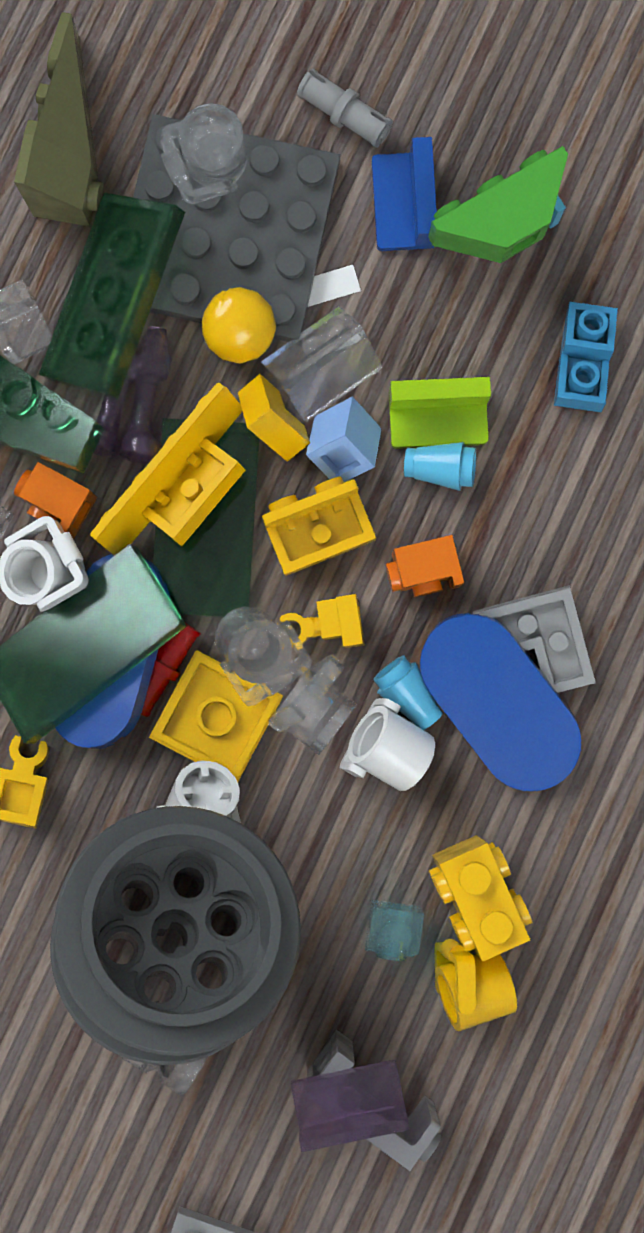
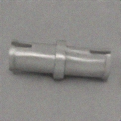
[297,68,393,148]

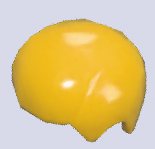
[202,287,276,364]

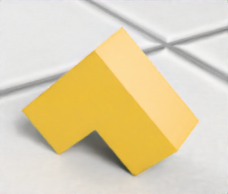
[237,374,310,462]

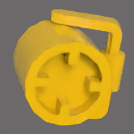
[434,939,517,1031]

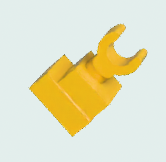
[280,594,365,648]

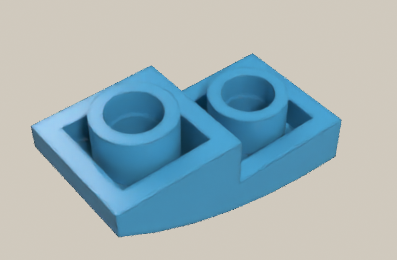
[554,302,618,412]

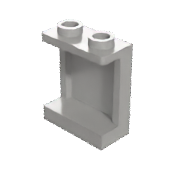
[306,1029,441,1171]

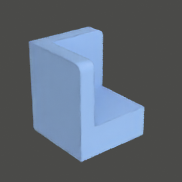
[306,396,381,482]

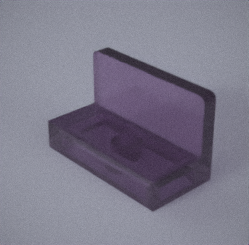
[291,1059,410,1152]

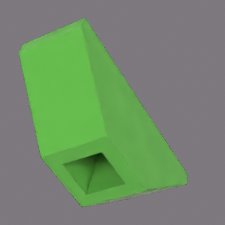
[428,146,568,263]

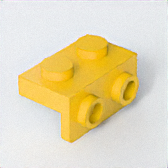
[262,477,376,576]

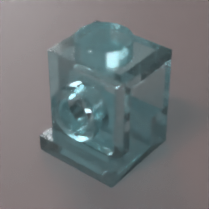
[365,900,424,961]

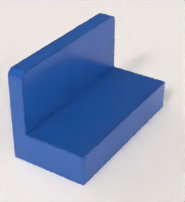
[372,137,437,251]

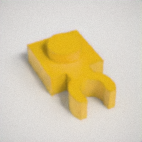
[0,735,49,829]

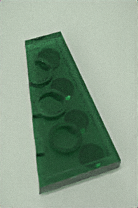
[0,355,104,474]

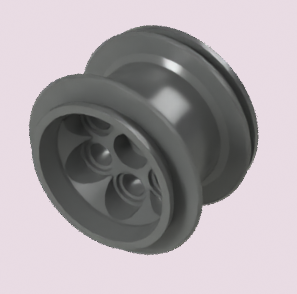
[50,806,301,1065]

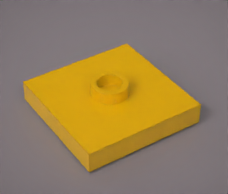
[149,650,283,783]

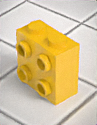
[428,835,533,962]

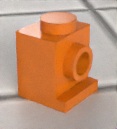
[14,462,97,539]
[386,535,464,597]

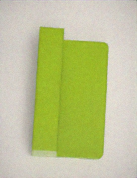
[389,377,491,449]

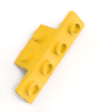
[90,383,246,557]

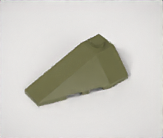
[14,12,104,227]

